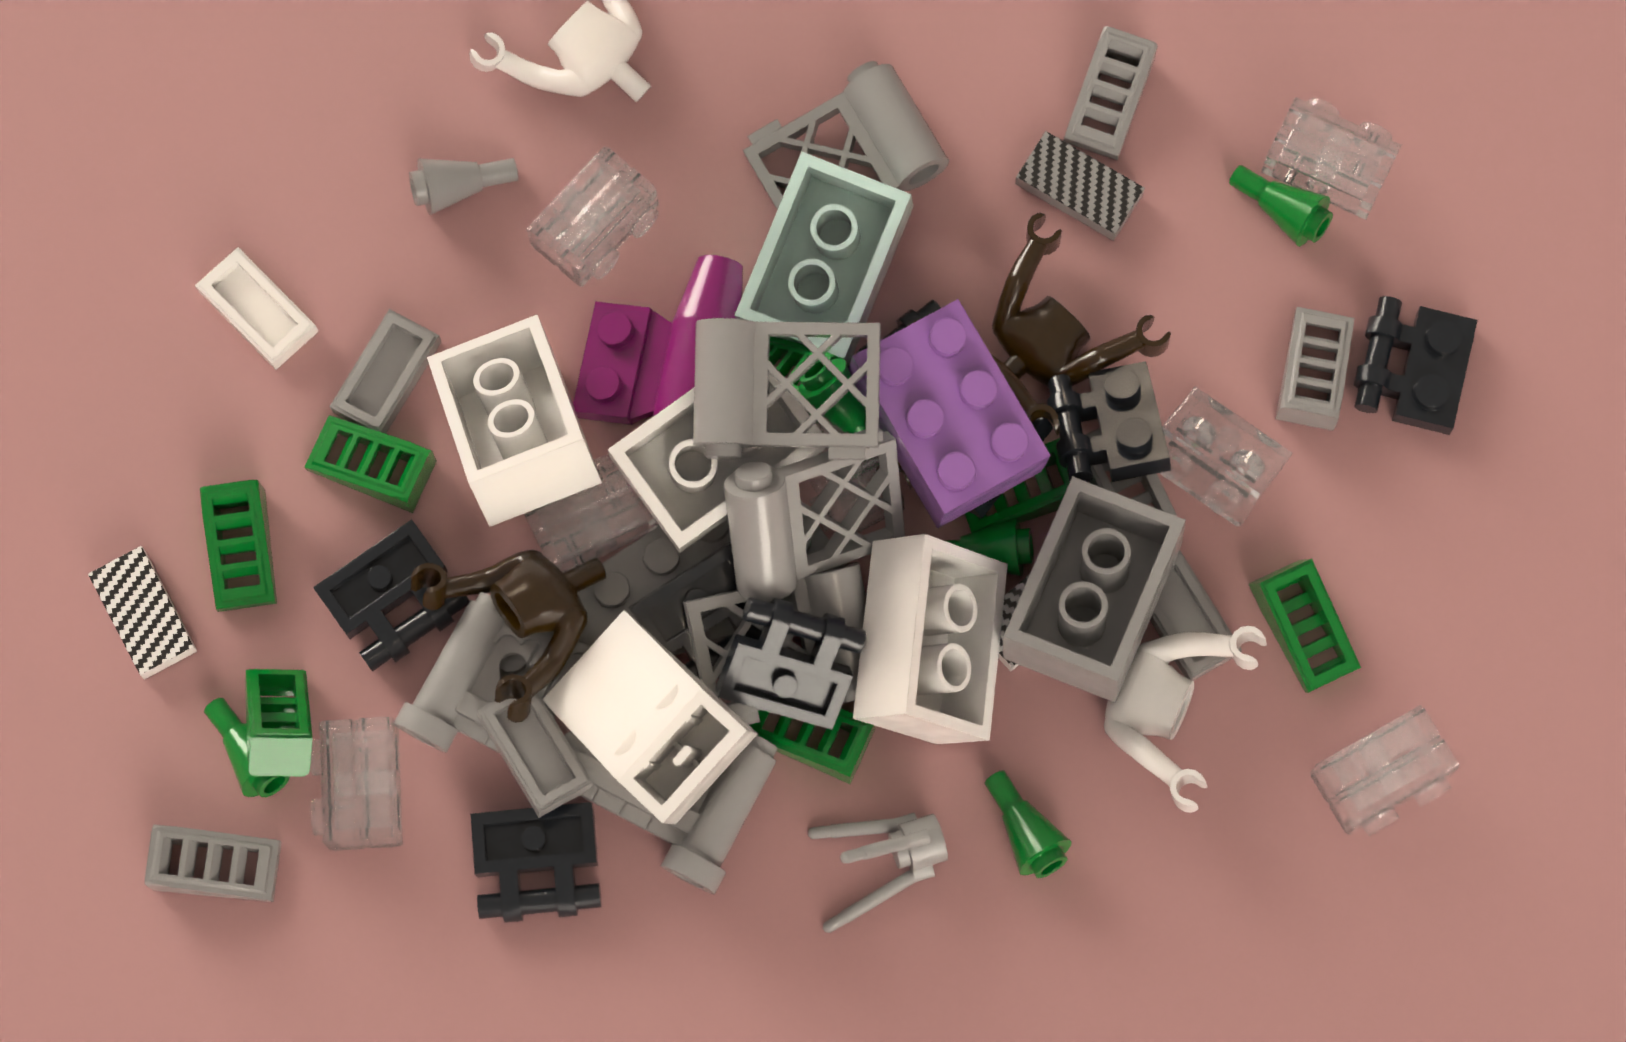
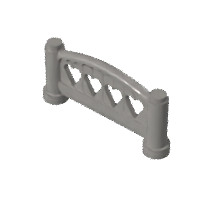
[393,592,778,894]

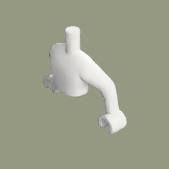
[469,0,651,102]
[1104,626,1267,813]

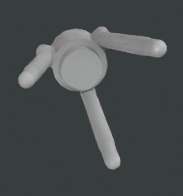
[808,813,948,933]

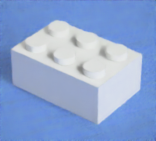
[427,315,602,527]
[608,361,826,554]
[853,534,1008,744]

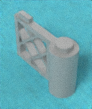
[743,61,949,210]
[693,318,881,460]
[724,428,905,602]
[683,562,866,725]

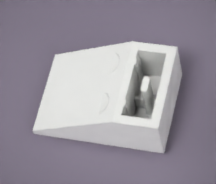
[542,610,758,824]

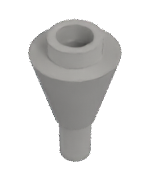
[409,158,518,215]

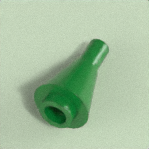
[1229,165,1333,247]
[797,358,866,434]
[944,517,1034,576]
[204,698,290,798]
[984,770,1072,878]

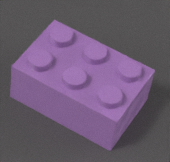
[849,299,1051,529]

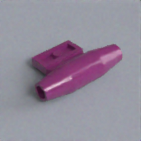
[573,255,743,425]

